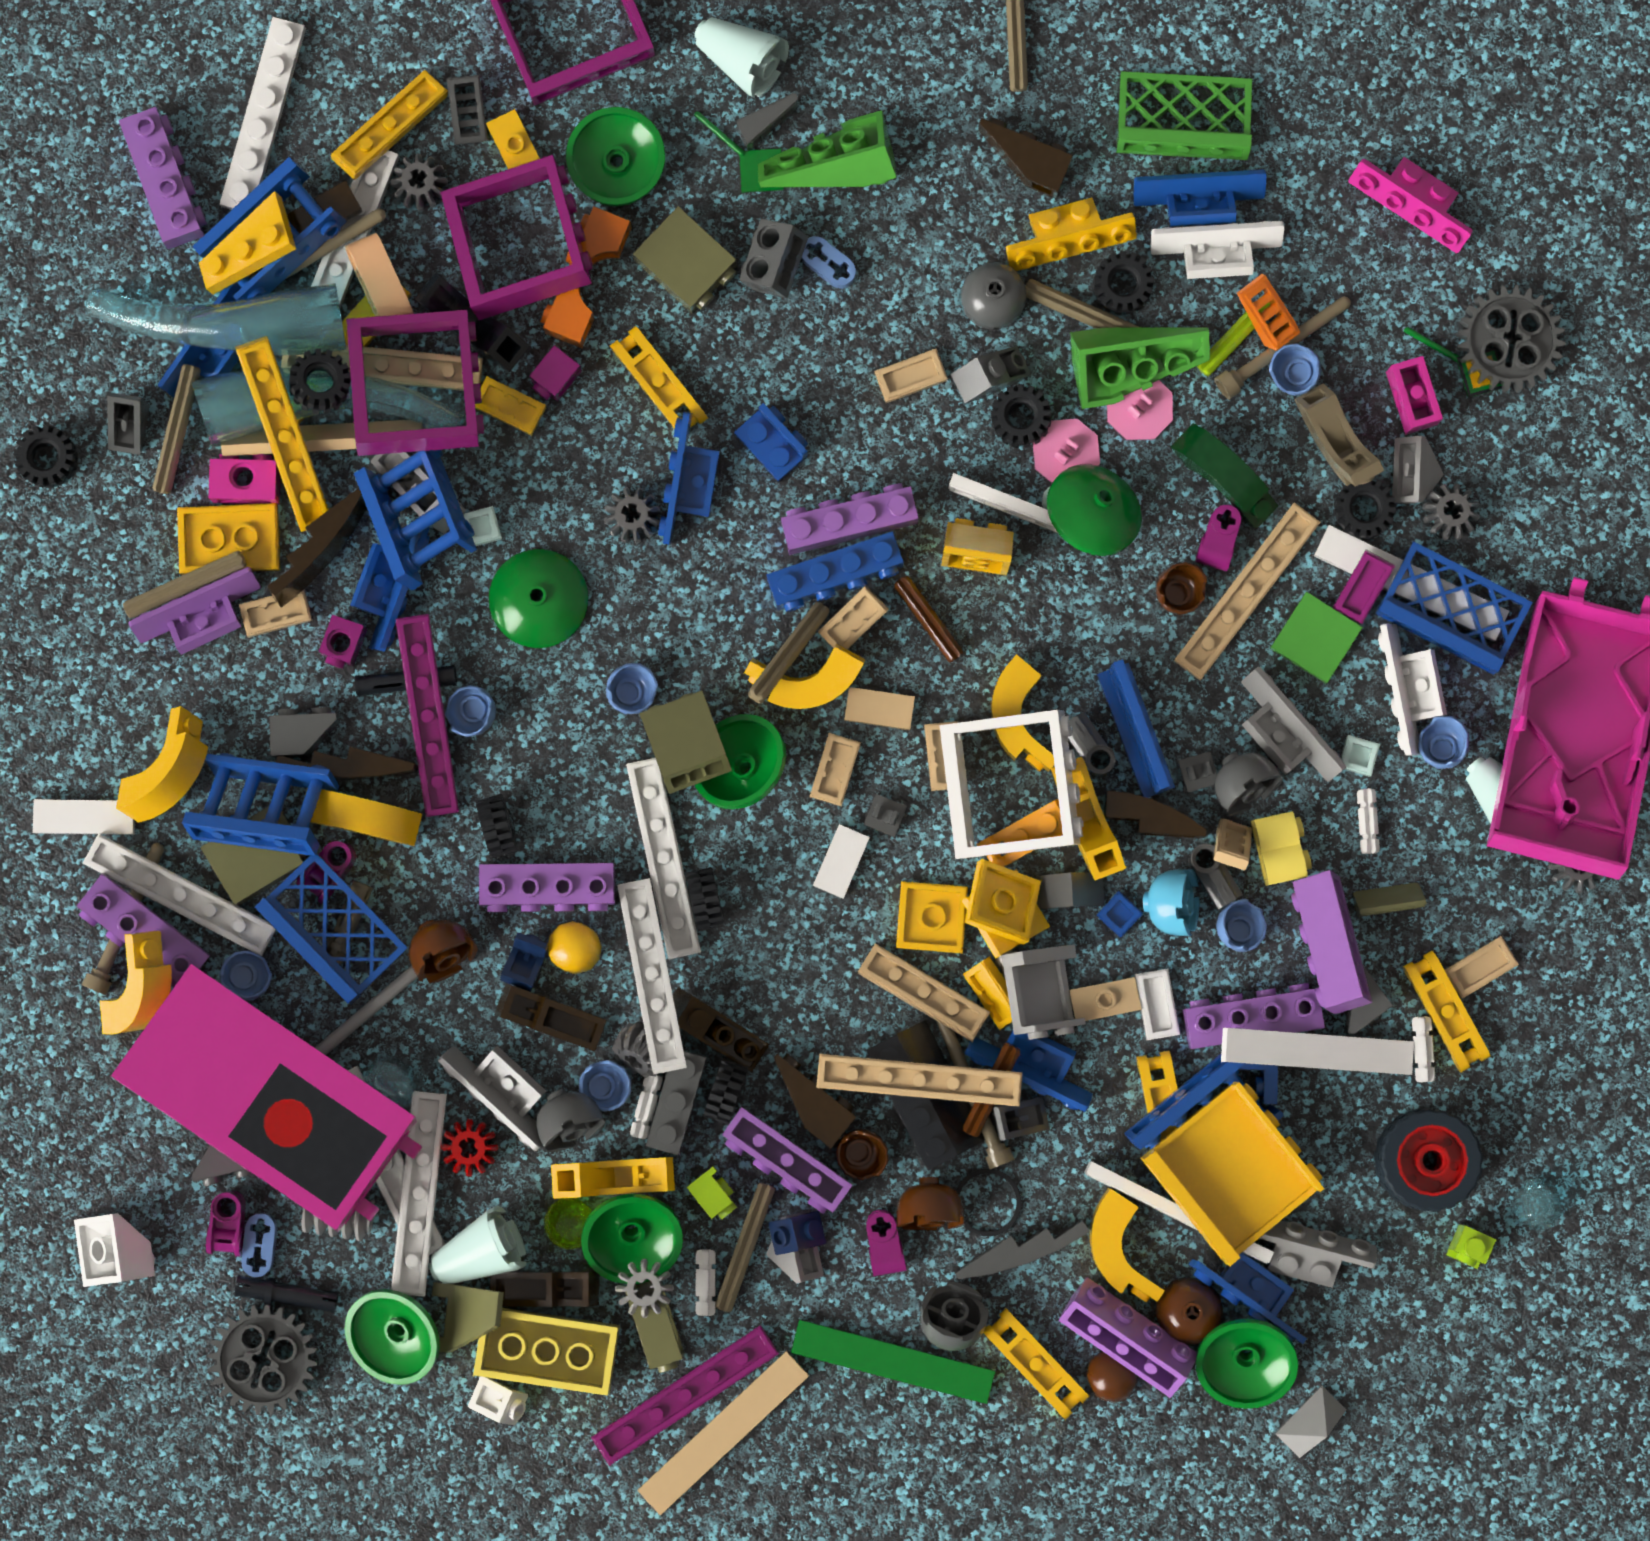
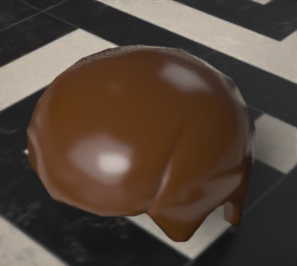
[1156,562,1207,615]
[836,1129,889,1181]
[1087,1351,1139,1403]

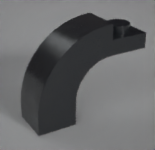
[415,273,530,372]

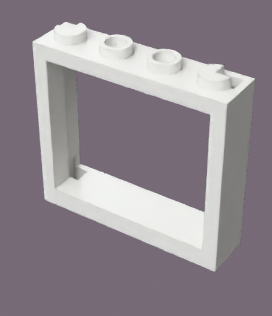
[940,710,1084,859]

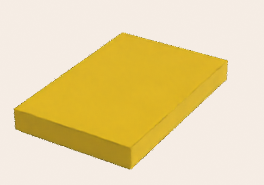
[177,503,280,575]

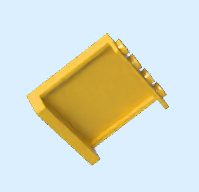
[1140,1082,1325,1266]

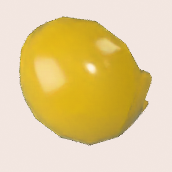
[547,921,602,974]

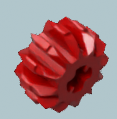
[441,1119,499,1176]

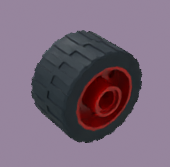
[1374,1109,1483,1212]

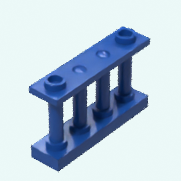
[192,157,347,311]
[354,450,477,591]
[182,753,339,856]
[1124,1054,1284,1150]

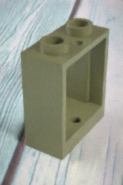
[625,1281,685,1373]

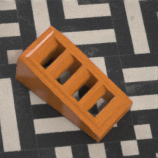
[1237,274,1300,350]

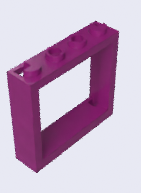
[490,0,655,106]
[440,155,593,320]
[346,310,484,456]

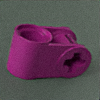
[1195,505,1241,572]
[296,841,356,905]
[206,1190,246,1257]
[866,1209,907,1277]

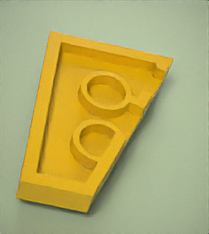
[199,191,296,295]

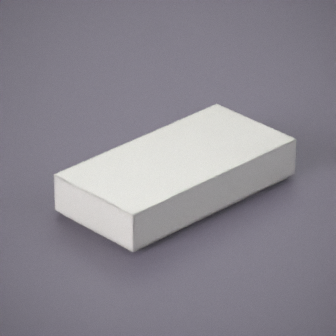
[813,824,870,899]
[1134,969,1180,1041]

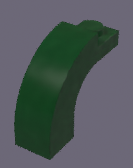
[1170,423,1279,529]

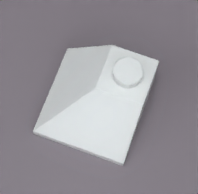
[74,1213,155,1287]

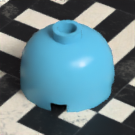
[1143,869,1200,936]

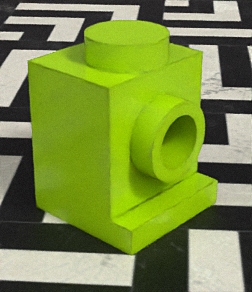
[686,1166,737,1220]
[1446,1224,1496,1269]

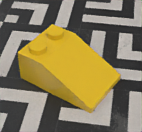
[941,518,1014,576]

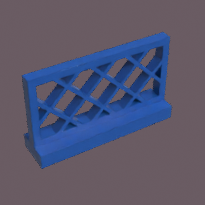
[1375,541,1533,675]
[1097,659,1175,798]
[255,854,408,1005]

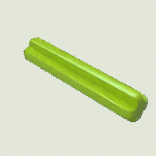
[1197,297,1270,376]

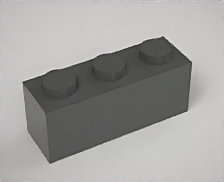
[646,1051,707,1155]

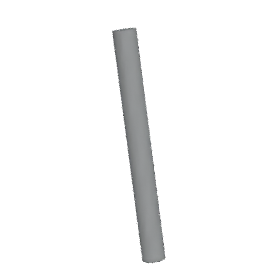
[315,965,418,1055]

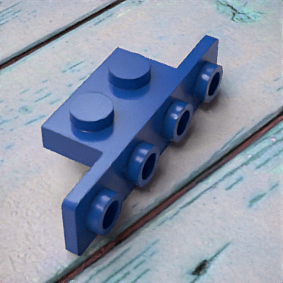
[1133,169,1266,227]
[158,282,257,398]
[658,412,720,545]
[350,527,430,652]
[965,1030,1093,1112]
[1189,1252,1307,1344]

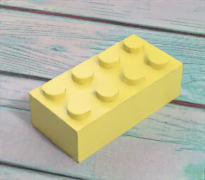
[473,1308,620,1396]

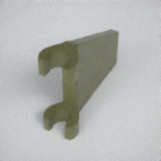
[432,1282,504,1353]

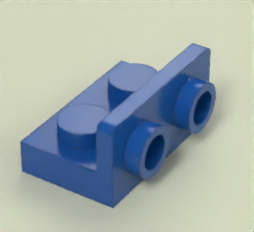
[734,403,808,483]

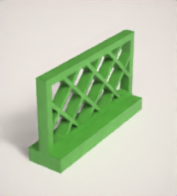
[1116,71,1252,160]

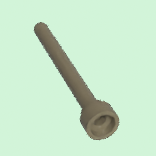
[250,208,386,299]
[1214,296,1351,400]
[82,843,164,995]
[937,1021,1015,1170]

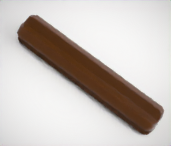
[894,575,963,663]
[963,1043,1020,1137]

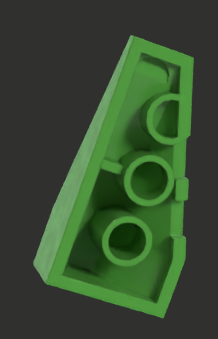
[758,110,896,187]
[1070,327,1210,409]

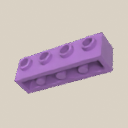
[119,107,207,249]
[781,483,919,555]
[479,863,615,913]
[1291,870,1372,1014]
[77,873,210,988]
[1182,983,1325,1049]
[722,1107,852,1214]
[1058,1277,1197,1398]

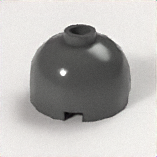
[961,262,1026,329]
[1214,752,1283,816]
[536,1089,605,1152]
[919,1282,989,1352]

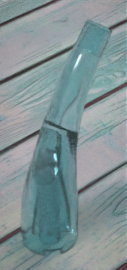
[86,283,346,356]
[192,367,465,446]

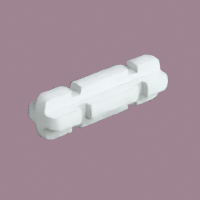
[1357,788,1380,854]
[1412,1016,1436,1082]
[630,1075,663,1139]
[695,1249,716,1316]

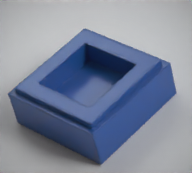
[1096,891,1143,938]

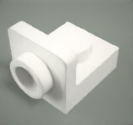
[468,1377,528,1426]

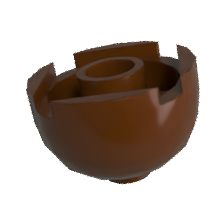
[409,920,478,983]
[897,1177,965,1231]
[1155,1277,1223,1345]

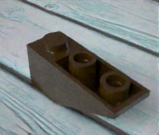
[978,118,1073,199]
[673,987,770,1073]
[774,1053,856,1148]

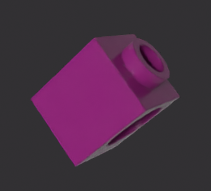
[529,345,582,402]
[319,615,367,669]

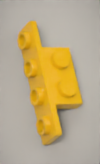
[1006,197,1137,271]

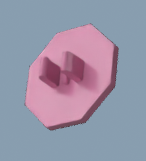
[1107,380,1173,440]
[1032,419,1100,483]

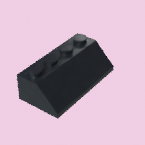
[866,1020,985,1171]

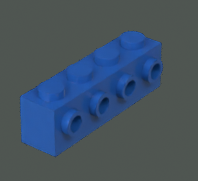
[766,531,904,612]

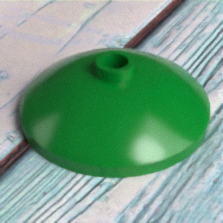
[566,107,665,206]
[1047,464,1142,556]
[489,549,589,649]
[695,714,786,809]
[581,1194,683,1284]
[344,1289,440,1385]
[1196,1319,1298,1409]

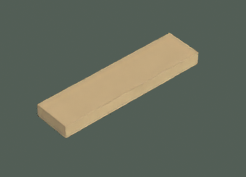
[858,943,990,1042]

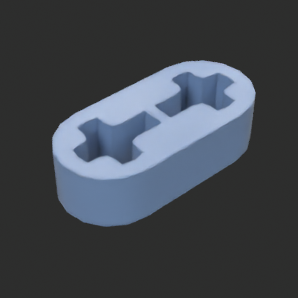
[801,236,856,289]
[241,1213,278,1277]

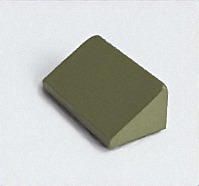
[1353,882,1427,917]

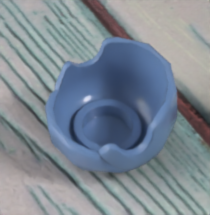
[1269,343,1322,396]
[606,663,658,714]
[445,685,496,737]
[1418,716,1469,769]
[1216,899,1267,952]
[219,950,272,1001]
[579,1060,631,1111]

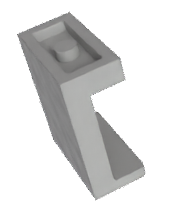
[1002,944,1086,1040]

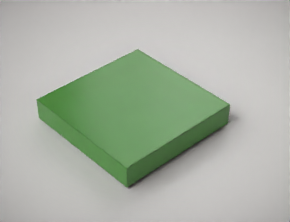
[1270,592,1363,684]

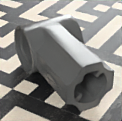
[1068,712,1115,778]
[1188,844,1243,910]

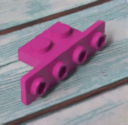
[1348,157,1473,253]

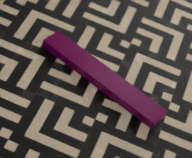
[395,614,459,817]
[591,1325,779,1466]

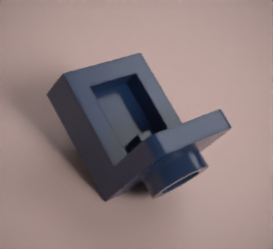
[500,933,548,992]
[769,1211,827,1255]

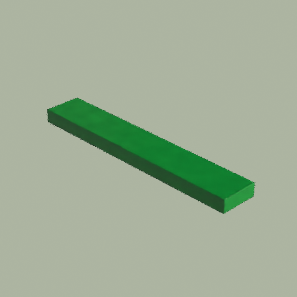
[791,1319,995,1404]

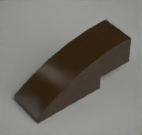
[1104,790,1206,839]
[494,983,607,1051]
[490,1271,599,1307]

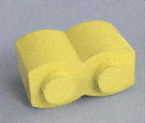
[1251,811,1312,886]

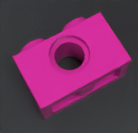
[1386,356,1443,435]
[208,454,281,505]

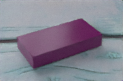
[1333,549,1395,624]

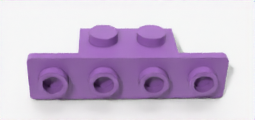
[129,567,261,655]

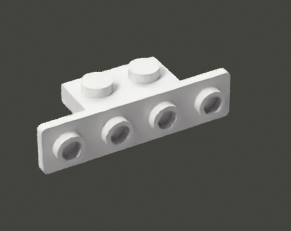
[1150,221,1284,279]
[1378,623,1447,756]

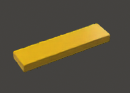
[331,70,448,180]

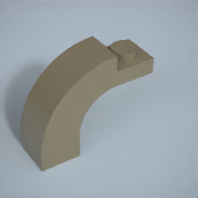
[1294,384,1384,487]

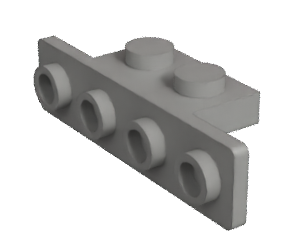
[1241,667,1346,782]
[438,1046,546,1151]
[1259,1221,1377,1288]

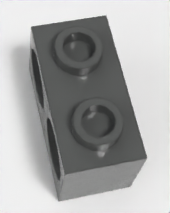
[739,219,808,298]

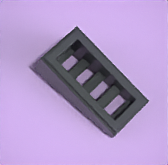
[447,75,488,145]
[736,93,799,151]

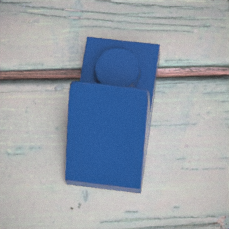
[1238,1063,1278,1104]

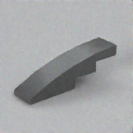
[954,1219,1090,1279]

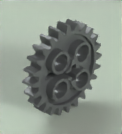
[1456,285,1566,393]
[208,1304,319,1415]

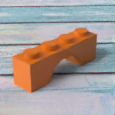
[541,206,632,348]

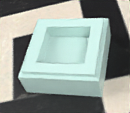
[463,506,502,546]
[1340,735,1380,777]

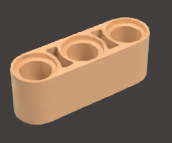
[345,233,414,317]

